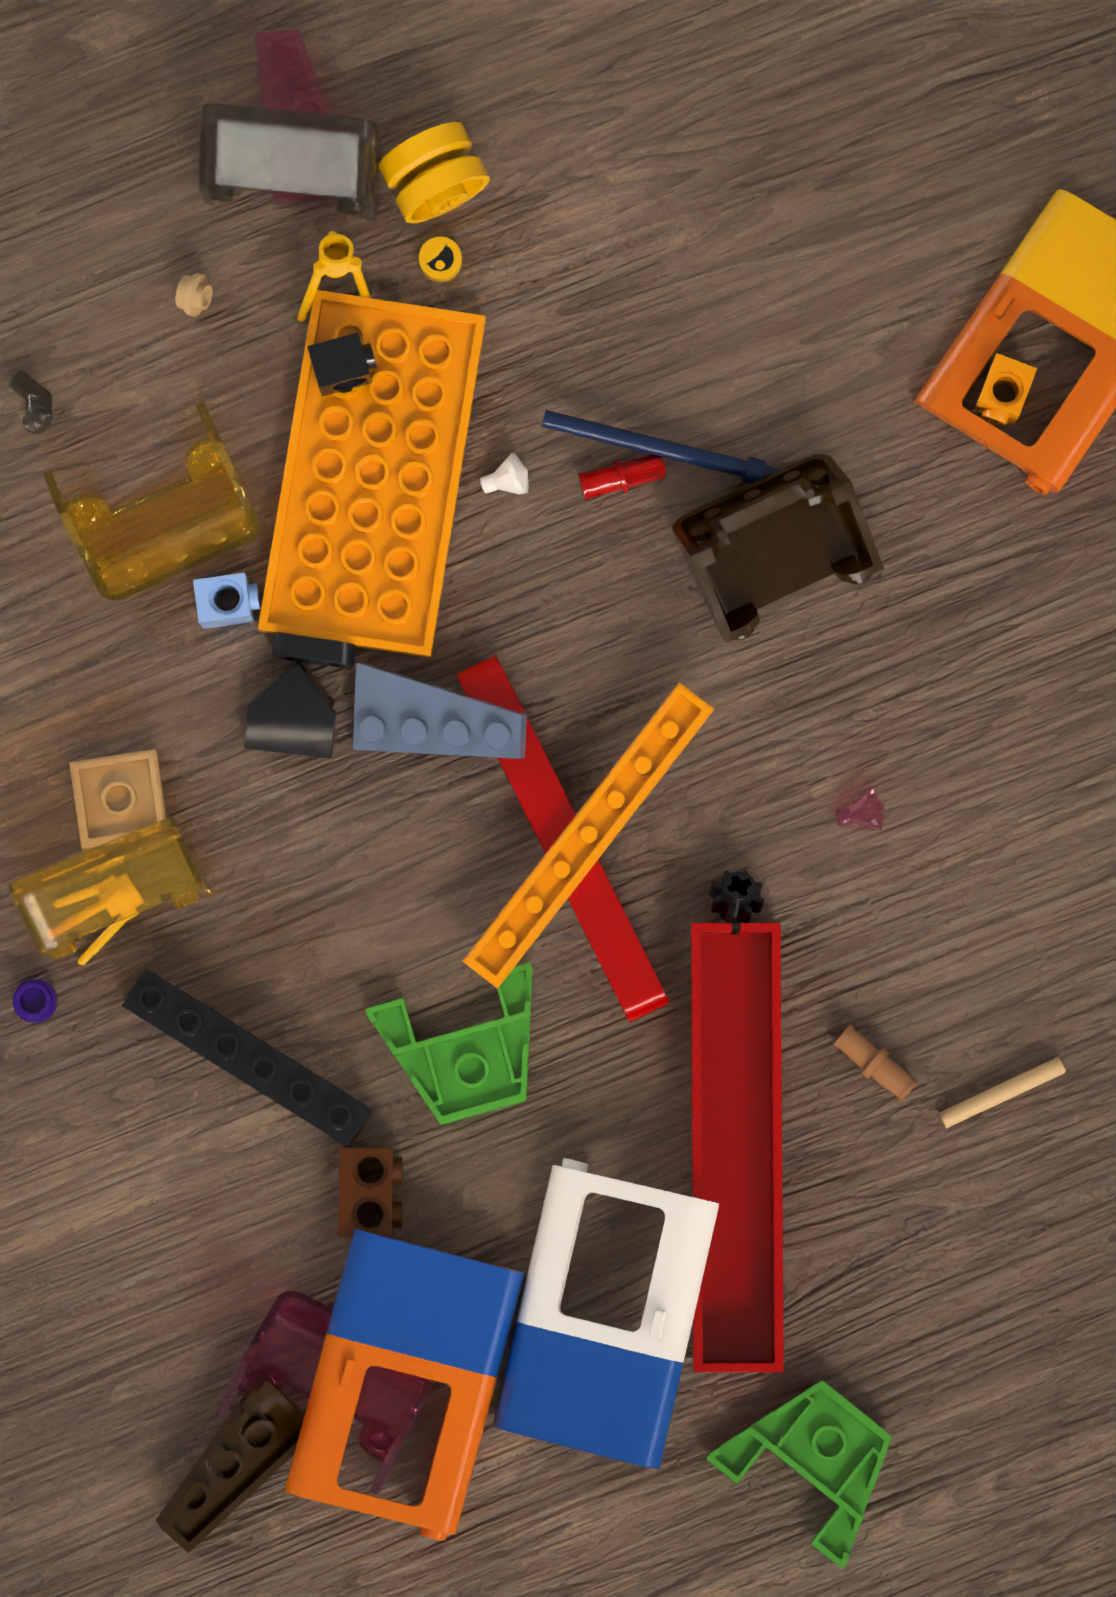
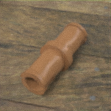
[833,1024,919,1103]

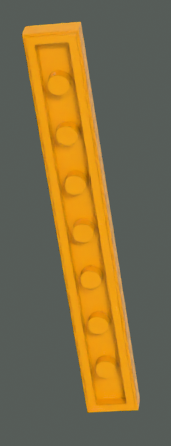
[462,682,714,989]

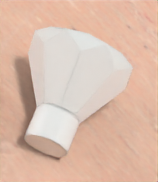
[480,453,529,494]

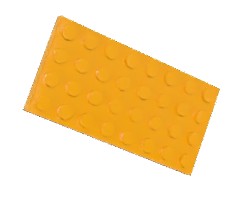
[258,290,486,658]

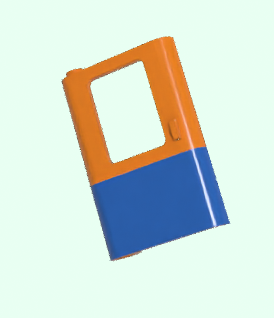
[284,1229,525,1541]

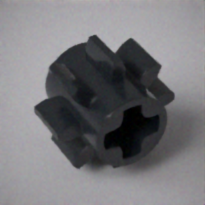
[709,870,764,923]

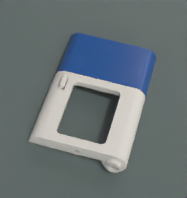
[492,1158,719,1469]

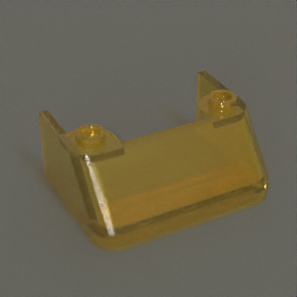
[43,401,259,600]
[8,817,212,960]

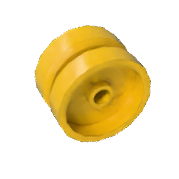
[378,122,490,224]

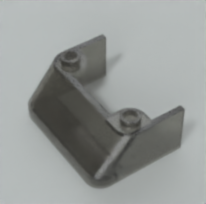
[199,103,383,221]

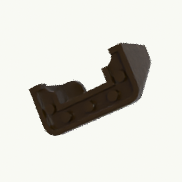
[672,454,884,643]

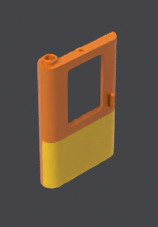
[913,189,1116,496]

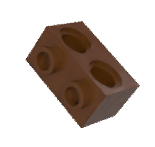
[338,1147,403,1237]

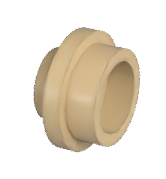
[175,273,213,317]

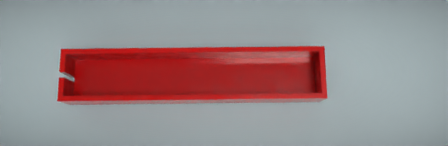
[690,923,784,1373]

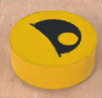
[419,236,462,282]

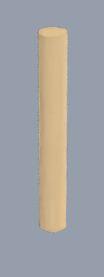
[938,1057,1066,1129]

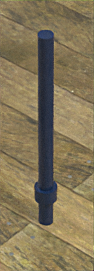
[541,410,781,484]

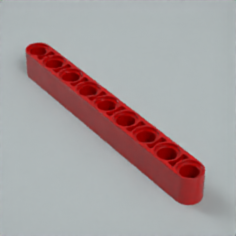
[456,655,669,1023]

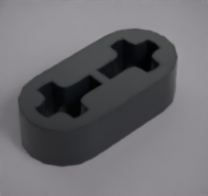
[271,633,356,669]

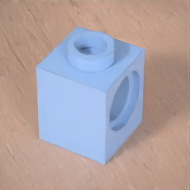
[193,573,260,629]

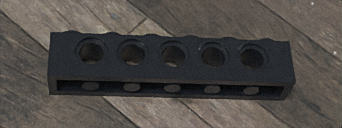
[122,968,374,1147]

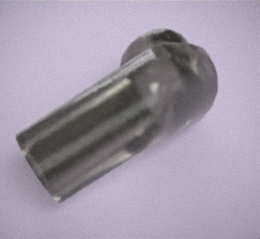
[9,370,53,434]

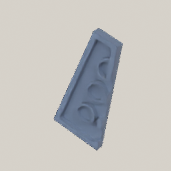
[353,662,527,759]

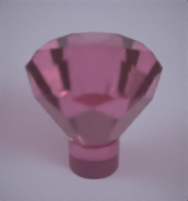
[836,790,885,831]

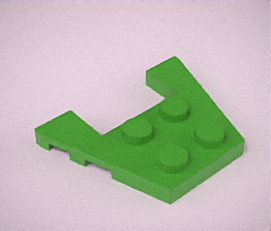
[365,962,533,1125]
[705,1379,892,1569]

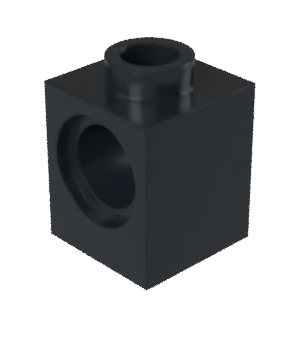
[307,332,377,397]

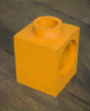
[974,353,1037,426]

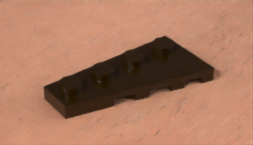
[156,1372,305,1553]

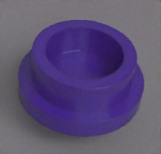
[13,979,57,1023]

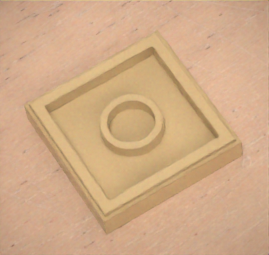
[69,749,170,850]

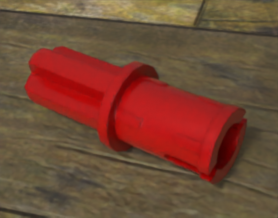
[578,455,666,501]

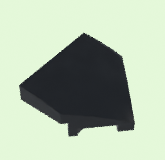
[244,661,337,758]

